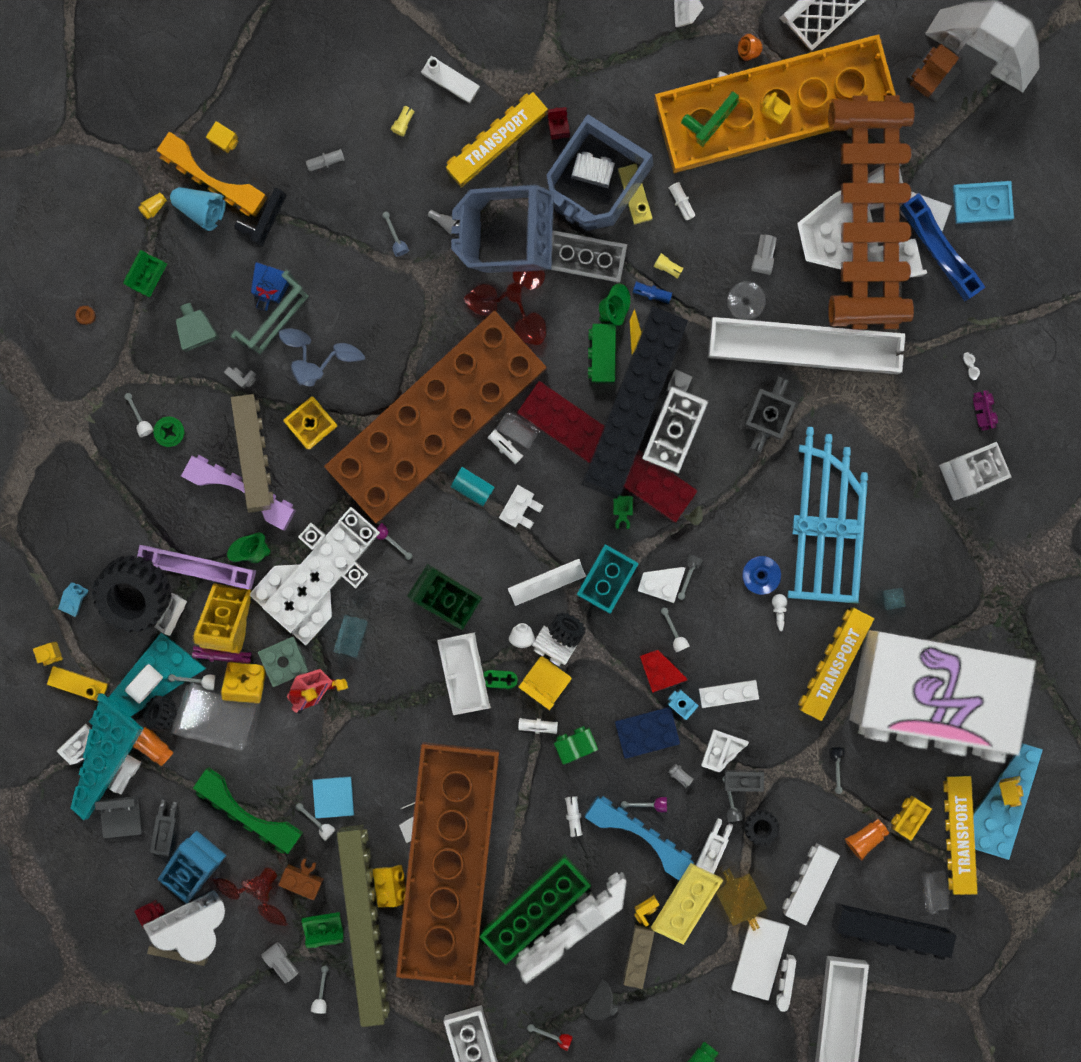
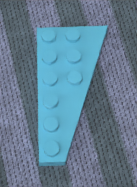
[973,743,1043,860]

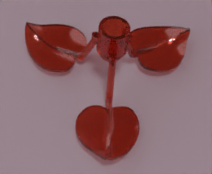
[464,259,546,345]
[212,867,289,926]

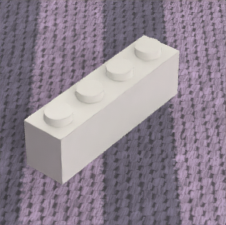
[782,843,840,925]

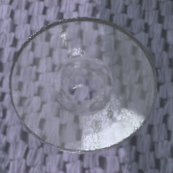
[727,281,766,320]

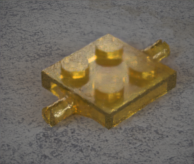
[716,868,767,931]

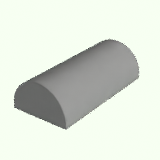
[551,230,627,283]

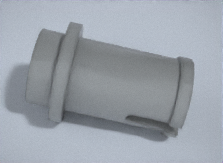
[668,764,693,788]

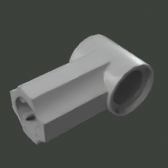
[751,235,777,275]
[261,942,299,983]

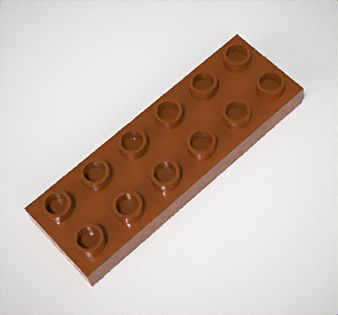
[324,310,547,524]
[396,742,499,986]

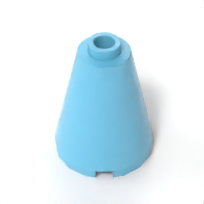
[170,187,226,231]

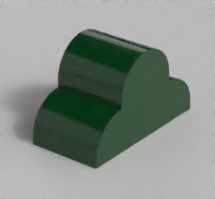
[407,564,482,630]

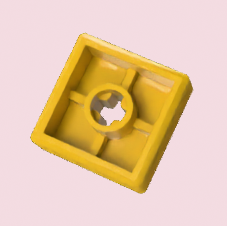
[283,396,337,450]
[221,662,266,703]

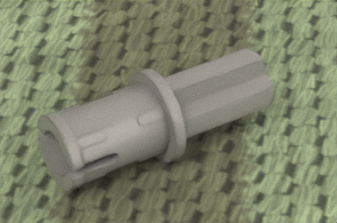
[306,149,345,171]

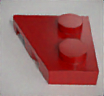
[640,650,687,692]

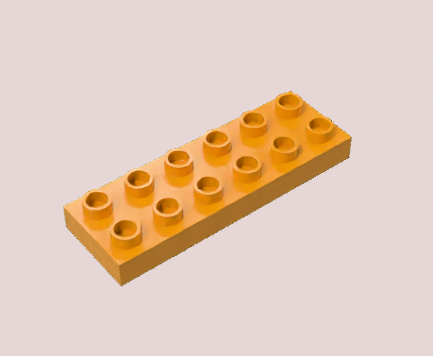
[654,34,896,173]

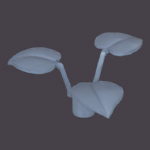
[279,328,365,386]

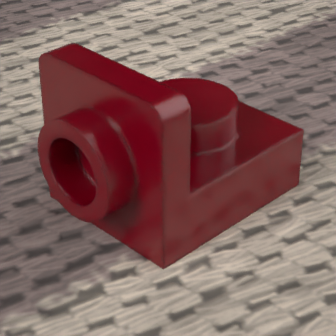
[134,900,165,928]

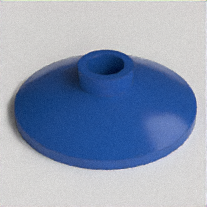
[742,556,781,595]

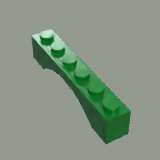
[193,767,303,854]

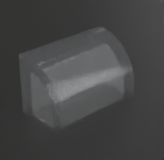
[496,410,541,450]

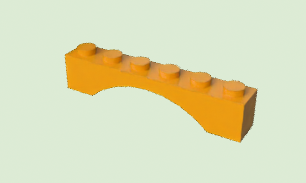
[156,132,268,217]

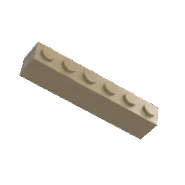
[231,394,274,513]

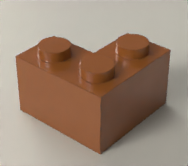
[910,44,959,98]

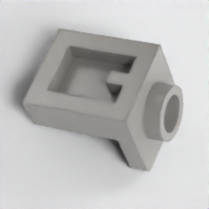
[224,367,256,389]
[666,369,692,392]

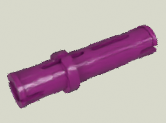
[192,646,252,664]

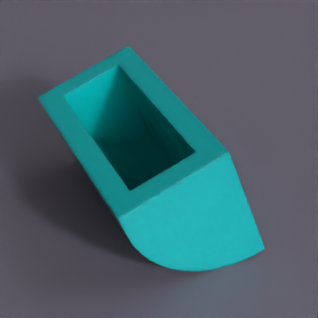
[451,467,495,507]

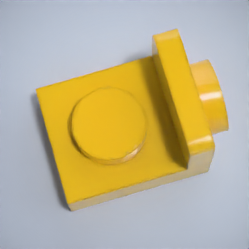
[761,92,792,125]
[634,895,659,927]

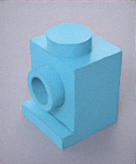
[668,690,698,720]

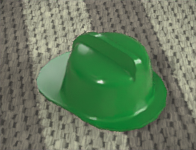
[598,283,631,326]
[227,532,271,563]

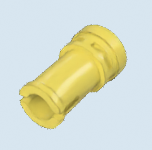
[391,106,415,137]
[653,253,683,278]

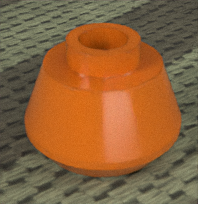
[738,34,763,61]

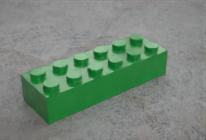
[479,854,591,965]

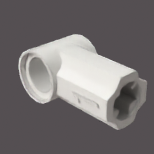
[108,755,141,794]

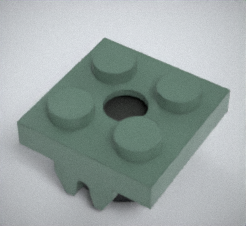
[258,636,309,687]

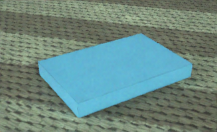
[953,181,1014,224]

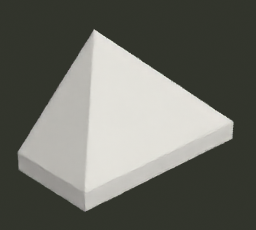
[674,0,704,28]

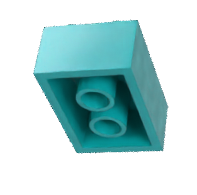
[576,544,639,614]

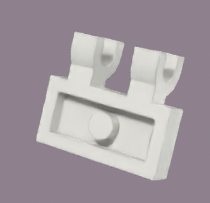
[499,485,543,529]

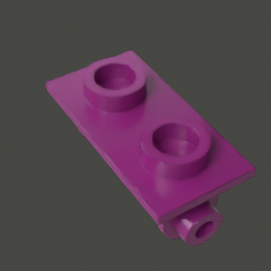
[973,391,998,431]

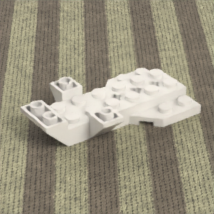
[250,507,380,645]
[517,872,626,983]

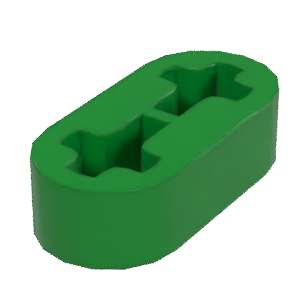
[483,670,518,689]

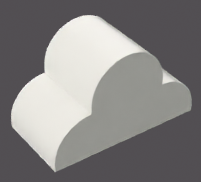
[642,387,708,473]
[939,442,1011,501]
[143,890,225,961]

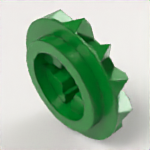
[153,416,185,447]

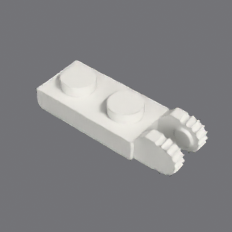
[696,818,733,874]
[776,954,796,1012]

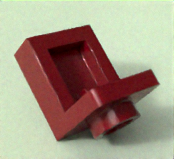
[548,107,570,140]

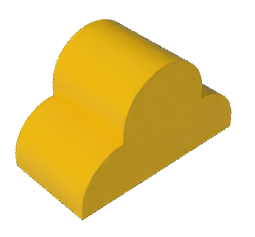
[194,583,251,654]

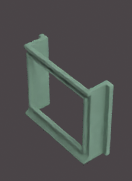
[231,270,309,354]

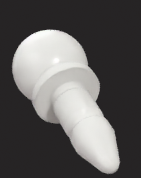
[772,594,787,631]

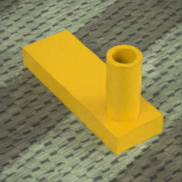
[47,666,109,702]

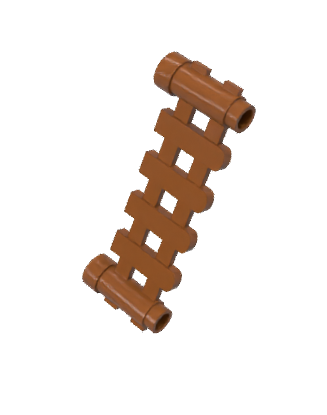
[828,95,914,329]

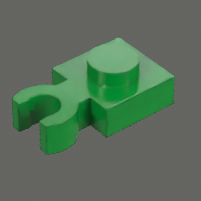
[613,496,633,529]

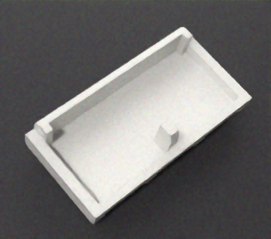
[437,632,491,715]

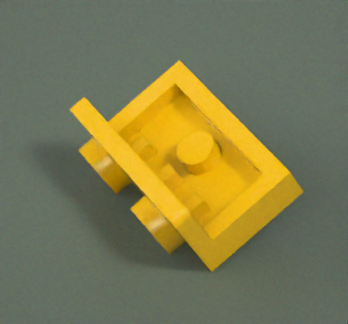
[891,795,932,841]
[372,865,406,907]

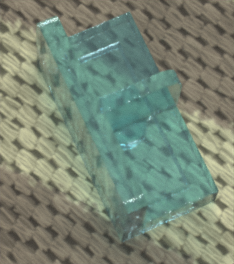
[333,614,368,657]

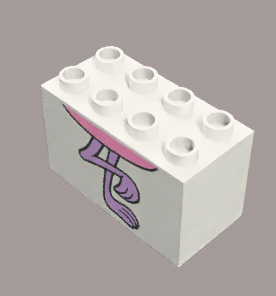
[849,630,1036,763]

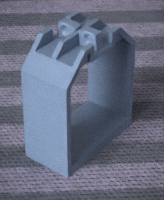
[547,114,654,231]
[451,185,554,273]

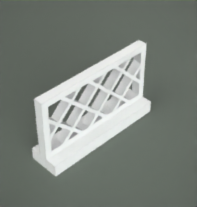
[779,0,866,52]

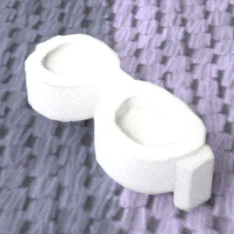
[963,352,980,381]

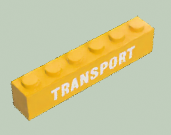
[446,92,548,188]
[798,607,875,721]
[943,776,977,895]

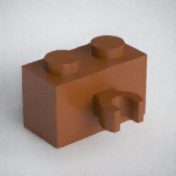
[278,858,324,900]

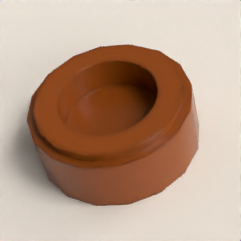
[75,306,96,325]

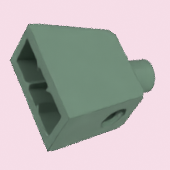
[176,303,219,352]

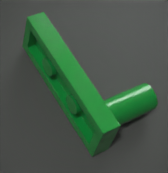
[681,91,739,147]

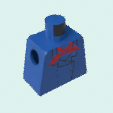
[251,262,289,311]

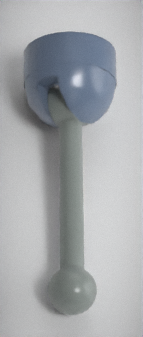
[382,212,409,257]

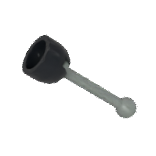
[829,747,845,794]

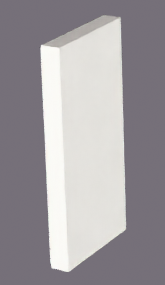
[731,915,789,1000]

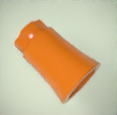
[133,727,174,767]
[845,819,889,861]

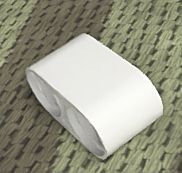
[125,664,163,704]

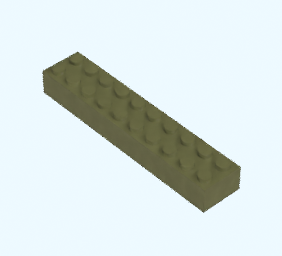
[337,824,390,1027]

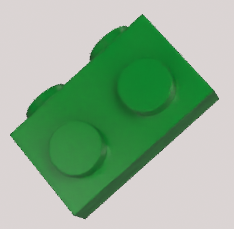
[123,250,167,298]
[302,912,344,948]

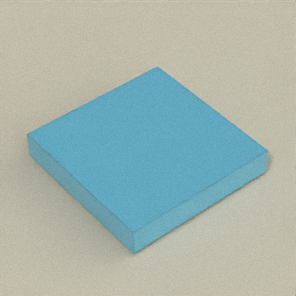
[312,776,354,818]

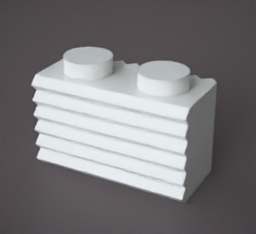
[572,152,615,188]
[532,626,577,666]

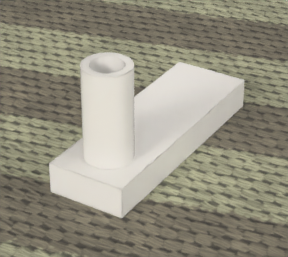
[421,56,480,104]

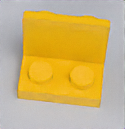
[519,656,572,710]

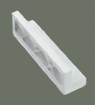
[508,559,586,606]

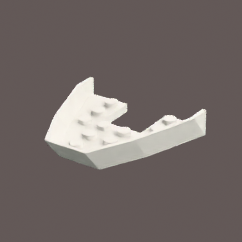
[925,1,1039,92]
[797,164,927,277]

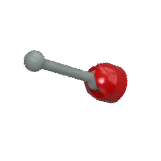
[527,1024,573,1051]

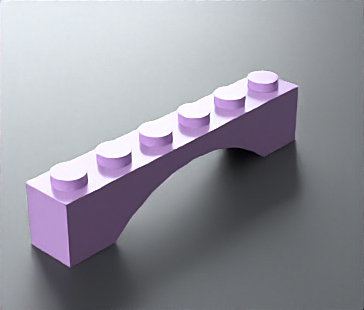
[181,455,296,530]
[137,545,256,589]

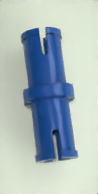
[632,281,672,304]

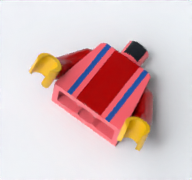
[287,669,348,713]

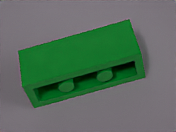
[588,324,616,383]

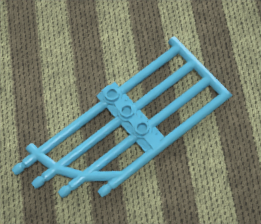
[788,427,868,604]

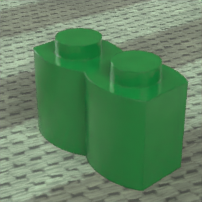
[554,726,598,765]

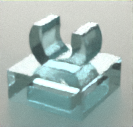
[882,588,906,610]

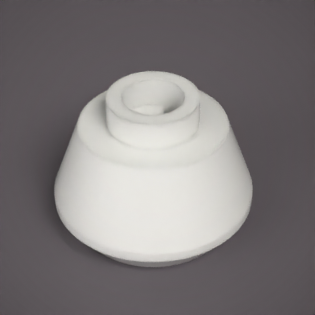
[509,623,535,648]

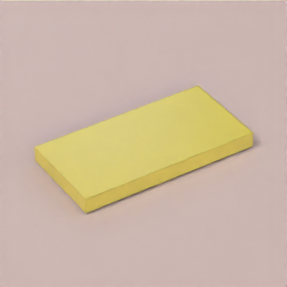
[651,863,723,945]

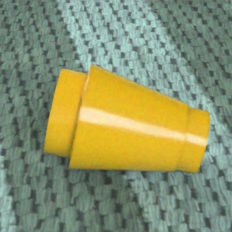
[138,192,167,219]

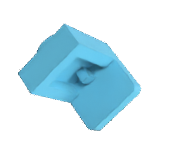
[58,583,88,617]

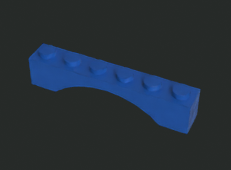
[899,193,986,301]

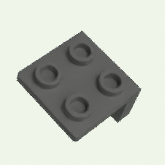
[95,796,142,838]

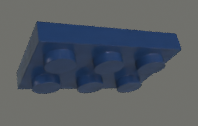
[615,706,680,759]

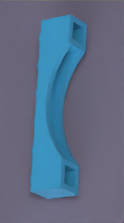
[585,796,694,881]

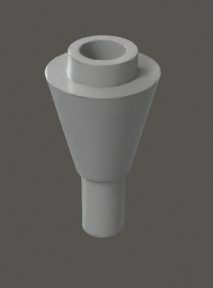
[428,209,460,236]

